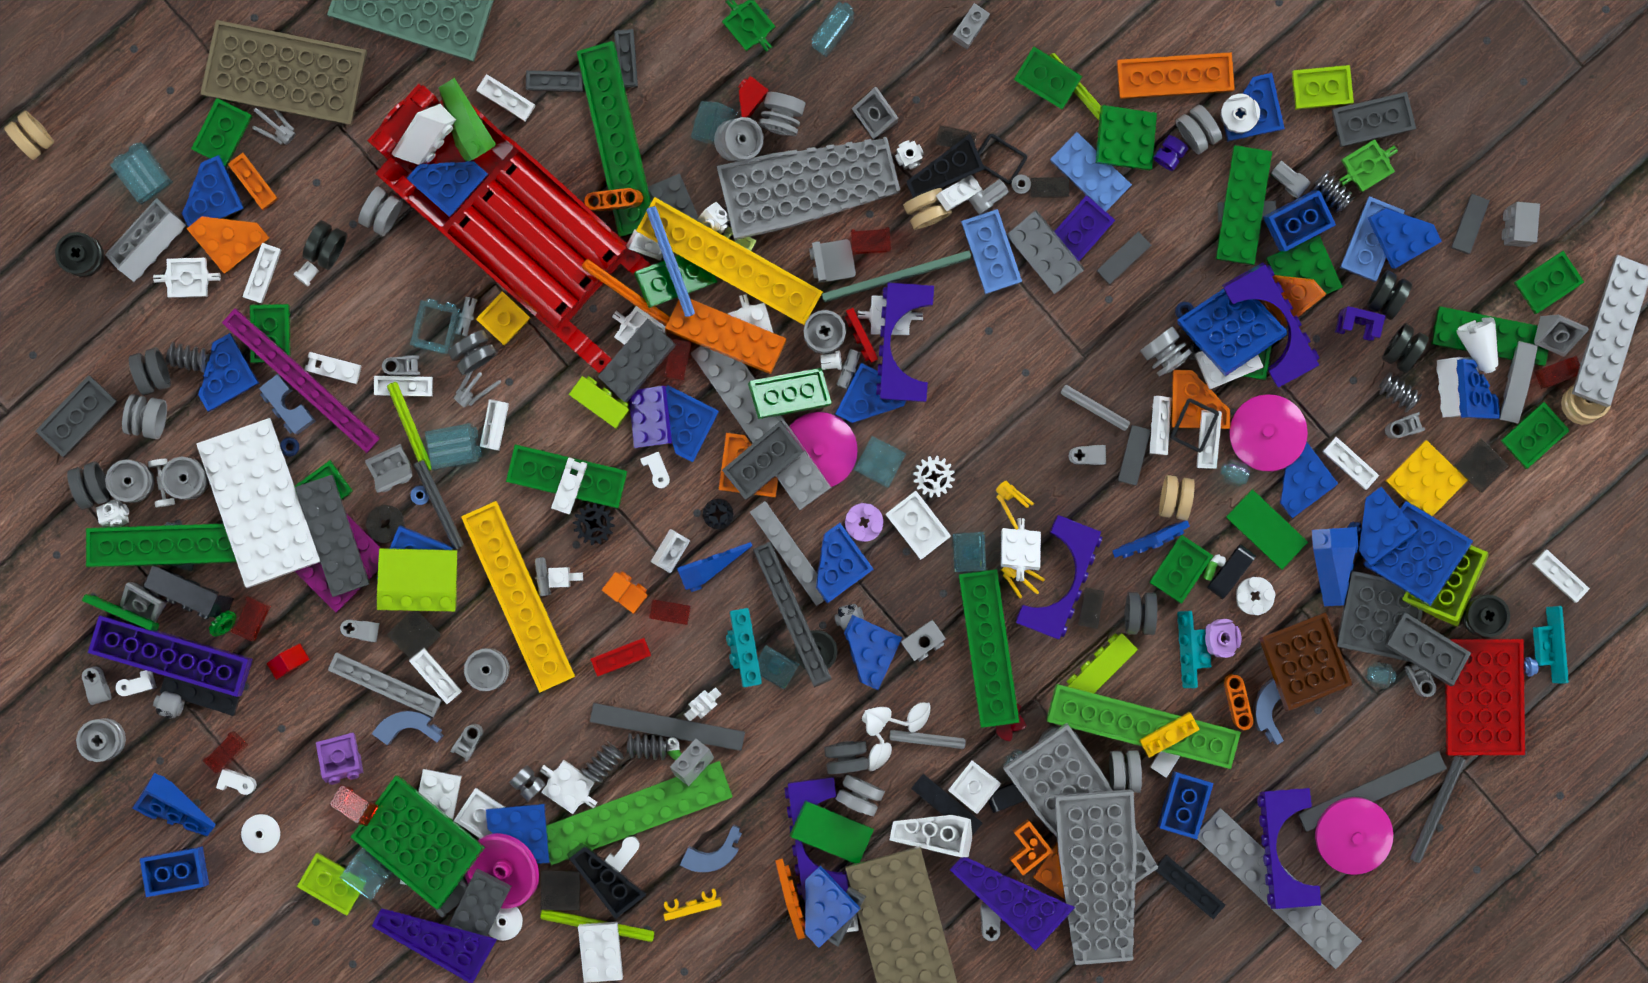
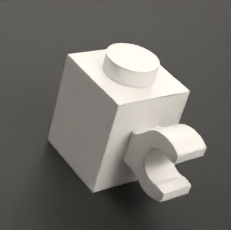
[548,567,583,588]

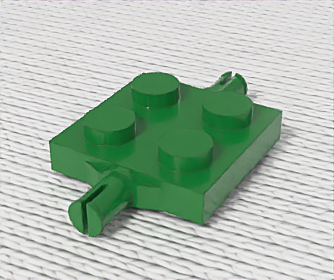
[722,0,776,52]

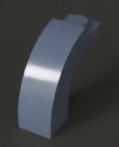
[1253,678,1284,745]
[372,711,444,745]
[680,824,742,872]

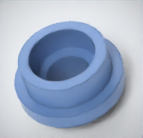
[411,486,430,505]
[1524,657,1538,677]

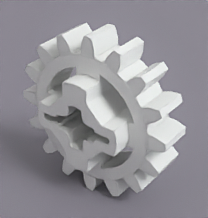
[913,456,955,498]
[684,687,721,721]

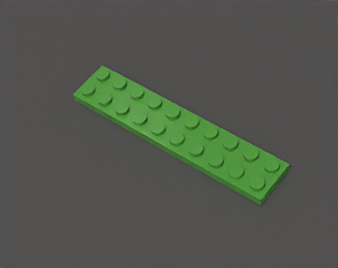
[1046,684,1241,769]
[547,761,733,865]

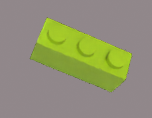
[569,376,630,429]

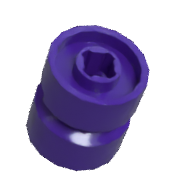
[1153,135,1189,171]

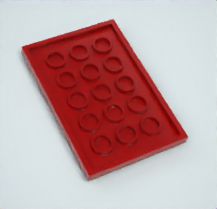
[1445,639,1525,755]

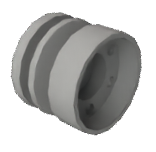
[759,92,806,136]
[1140,326,1192,377]
[122,394,167,440]

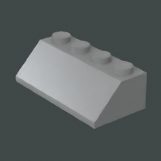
[105,198,186,282]

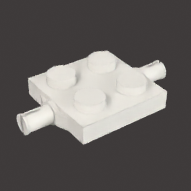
[153,258,221,298]
[728,294,774,333]
[858,296,923,335]
[612,306,666,345]
[1001,518,1041,581]
[539,760,598,814]

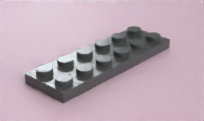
[295,475,370,597]

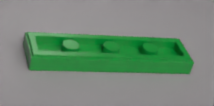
[82,594,160,631]

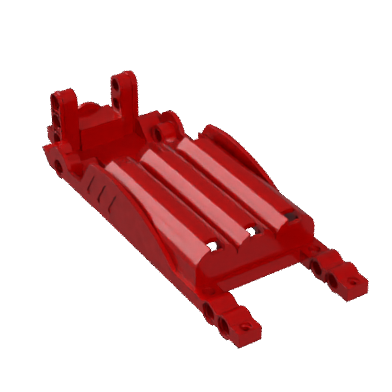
[367,84,651,374]

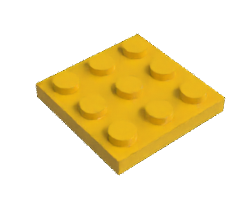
[1385,440,1468,516]

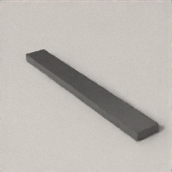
[753,542,832,688]
[590,703,745,751]
[1297,751,1447,832]

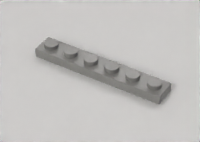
[750,501,824,606]
[328,652,442,717]

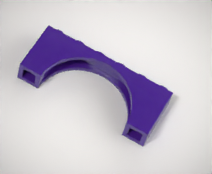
[1222,263,1320,388]
[876,283,934,402]
[1015,515,1103,640]
[784,776,848,900]
[1257,788,1321,909]

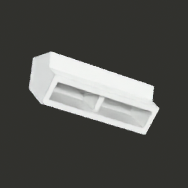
[480,400,509,451]

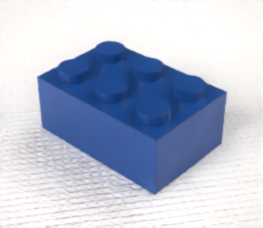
[1263,190,1336,251]
[1157,771,1214,839]
[140,846,209,897]

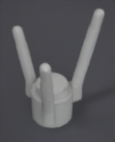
[252,108,296,145]
[454,371,501,408]

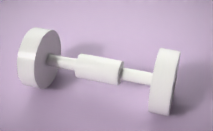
[148,458,175,507]

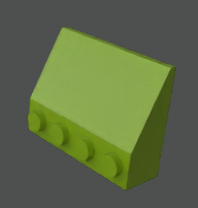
[1402,546,1488,627]
[377,548,458,612]

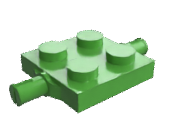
[1338,139,1398,192]

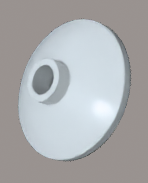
[241,814,280,853]
[488,907,523,941]

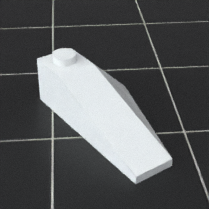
[890,815,972,857]

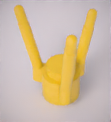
[996,480,1034,530]
[1001,567,1045,598]

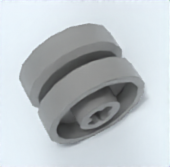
[1176,104,1222,154]
[714,117,764,162]
[358,186,403,236]
[804,310,846,355]
[161,457,209,500]
[105,460,154,503]
[464,648,510,691]
[76,718,126,762]
[1109,750,1142,793]
[836,774,885,817]

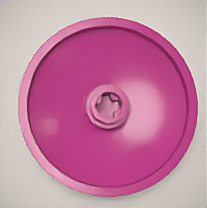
[1230,395,1308,472]
[789,412,858,487]
[1315,797,1393,875]
[465,833,539,909]

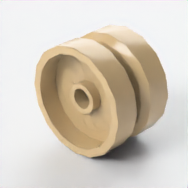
[4,110,54,160]
[903,188,952,230]
[1561,384,1611,425]
[1159,475,1194,521]

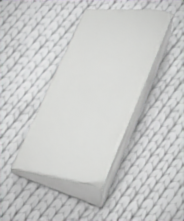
[651,529,690,574]

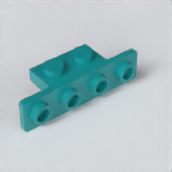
[1533,606,1569,683]
[726,608,762,687]
[1177,611,1212,688]

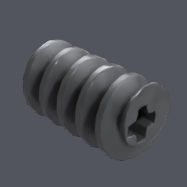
[1314,170,1355,213]
[166,342,210,373]
[1379,372,1422,412]
[627,733,667,760]
[581,741,624,783]

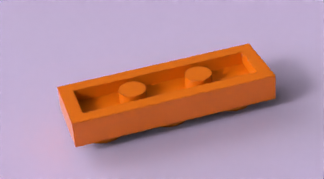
[228,153,278,211]

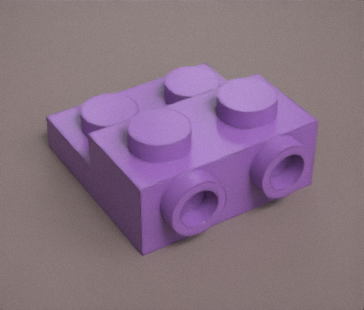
[316,733,364,785]

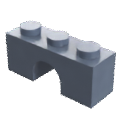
[259,374,316,435]

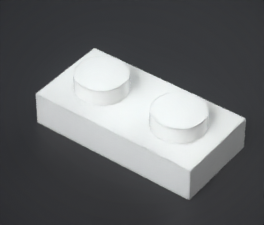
[626,229,663,260]

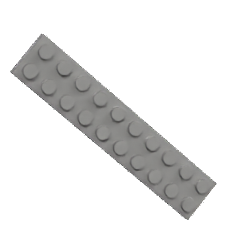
[691,346,832,510]
[1197,808,1362,969]

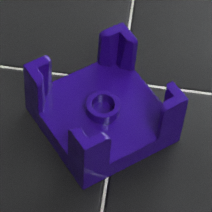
[1335,306,1385,341]

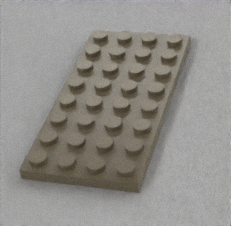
[200,20,367,126]
[845,846,957,983]

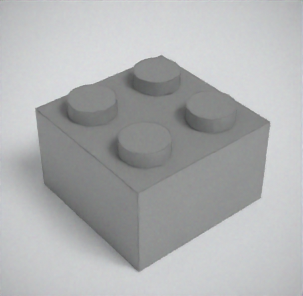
[1502,202,1540,247]

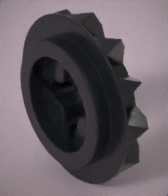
[703,499,734,529]

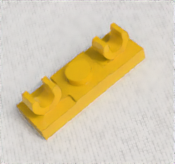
[1139,712,1200,758]
[663,888,722,921]

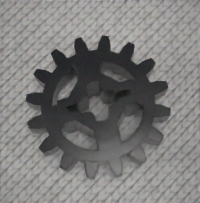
[573,503,615,545]

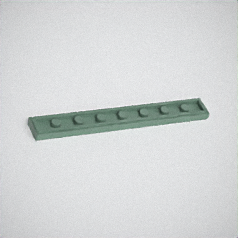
[822,251,971,302]

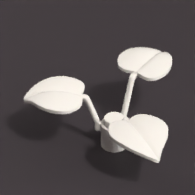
[862,702,930,772]

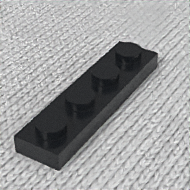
[160,676,241,716]
[911,773,983,836]
[1155,854,1226,920]

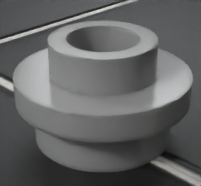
[1012,175,1031,194]

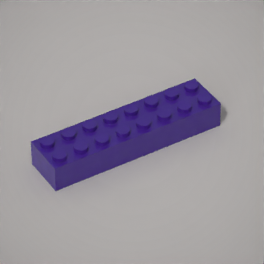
[88,615,253,697]

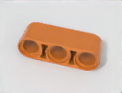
[584,188,643,211]
[1224,674,1253,730]

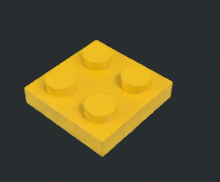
[476,291,531,346]

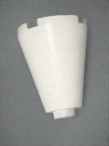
[1456,317,1498,373]

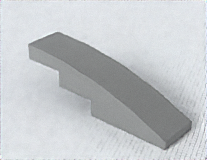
[1500,341,1538,423]

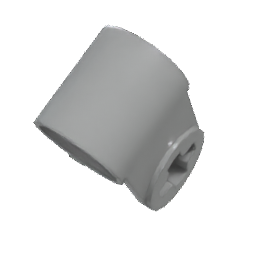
[382,355,420,376]
[1385,412,1425,439]
[1068,445,1106,465]
[340,620,380,642]
[1405,664,1436,697]
[82,666,111,705]
[450,723,483,762]
[980,904,1001,941]

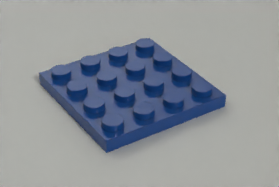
[1177,289,1287,377]
[1364,501,1473,606]

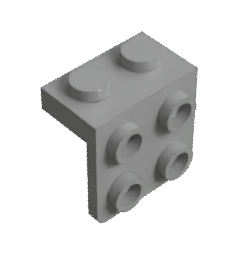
[809,239,856,283]
[365,444,412,493]

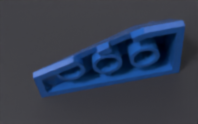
[1312,527,1358,606]
[677,542,752,592]
[132,773,216,836]

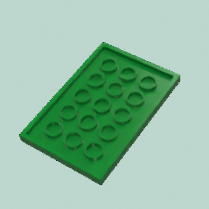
[351,775,485,910]

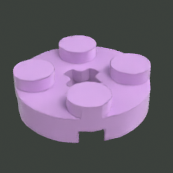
[845,503,883,542]
[1205,619,1242,658]

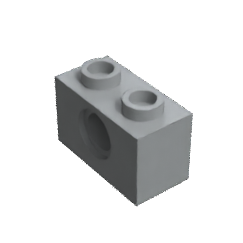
[952,3,990,50]
[901,620,946,662]
[670,739,714,787]

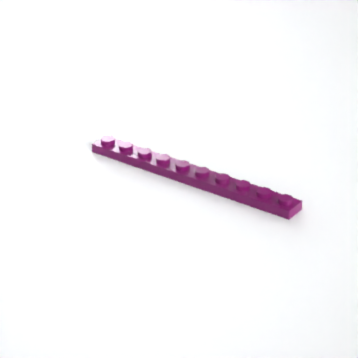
[222,308,381,453]

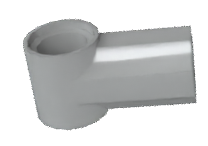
[1270,161,1311,198]
[969,179,1009,215]

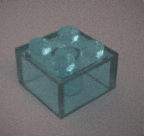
[854,436,906,488]

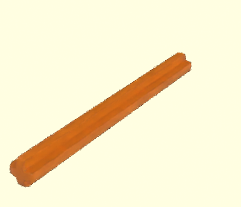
[582,259,670,326]

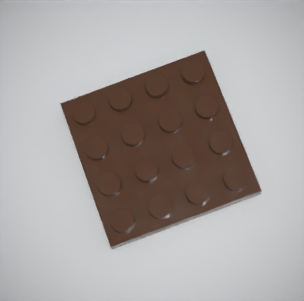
[1259,612,1353,711]

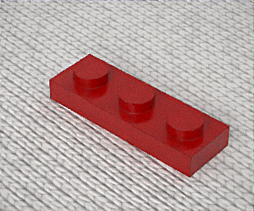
[844,308,878,364]
[590,637,651,677]

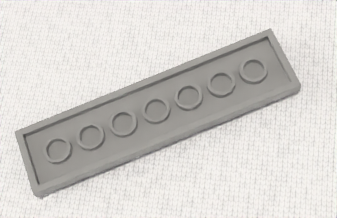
[1572,255,1648,407]

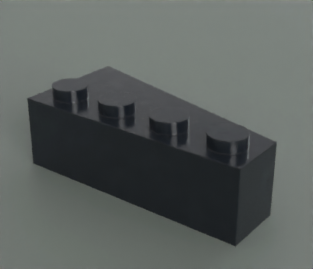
[906,134,985,198]
[144,565,234,619]
[567,842,646,919]

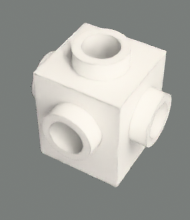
[895,140,924,170]
[697,202,730,234]
[96,499,129,528]

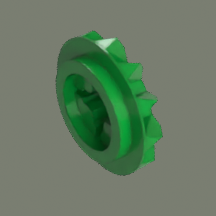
[209,610,237,637]

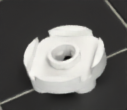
[1221,94,1260,133]
[1236,577,1275,615]

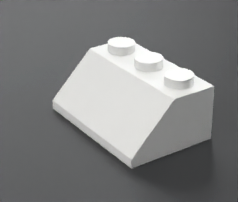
[391,104,456,165]
[1436,357,1479,417]

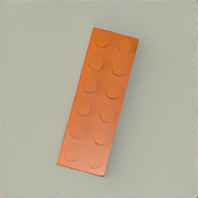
[1117,52,1235,99]
[665,299,786,374]

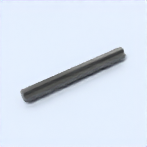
[414,460,464,549]

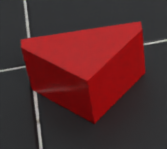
[266,644,310,680]

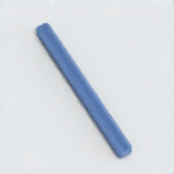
[646,206,695,317]

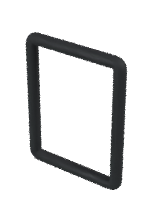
[978,134,1027,184]
[1171,398,1219,453]

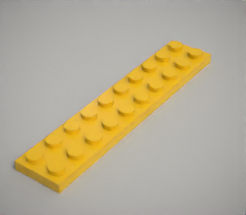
[636,197,823,325]
[461,501,576,693]

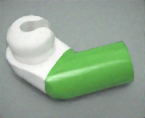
[1203,554,1226,581]
[667,737,682,761]

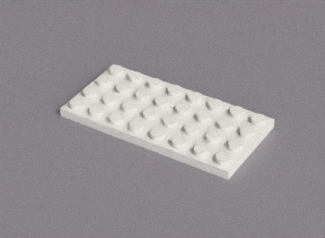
[196,418,320,588]

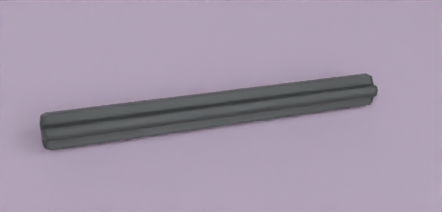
[1410,755,1466,863]

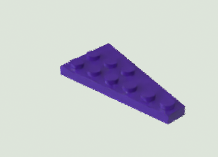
[950,857,1075,951]
[372,909,497,983]

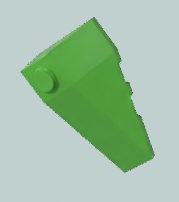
[438,78,496,162]

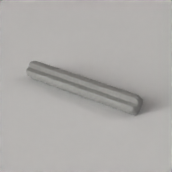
[1061,385,1130,431]
[889,730,966,749]

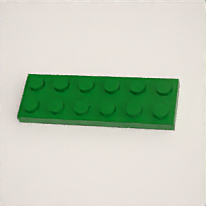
[1216,145,1272,265]
[1431,306,1548,366]
[506,444,628,509]

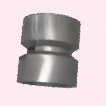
[509,765,546,802]

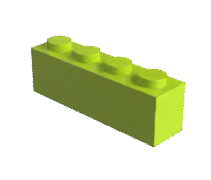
[1066,633,1138,693]

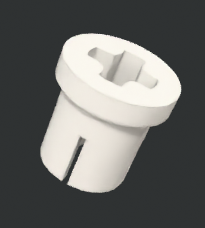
[293,261,319,287]
[820,350,842,370]

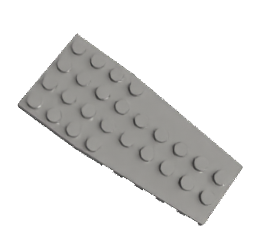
[717,137,900,240]
[1003,723,1158,883]
[1055,789,1137,965]

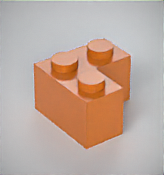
[602,571,649,614]
[1009,819,1053,875]

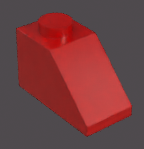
[738,76,769,118]

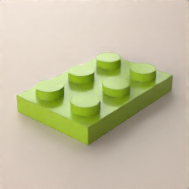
[1292,65,1354,110]
[297,852,368,916]

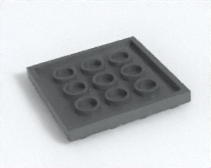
[1337,571,1423,662]

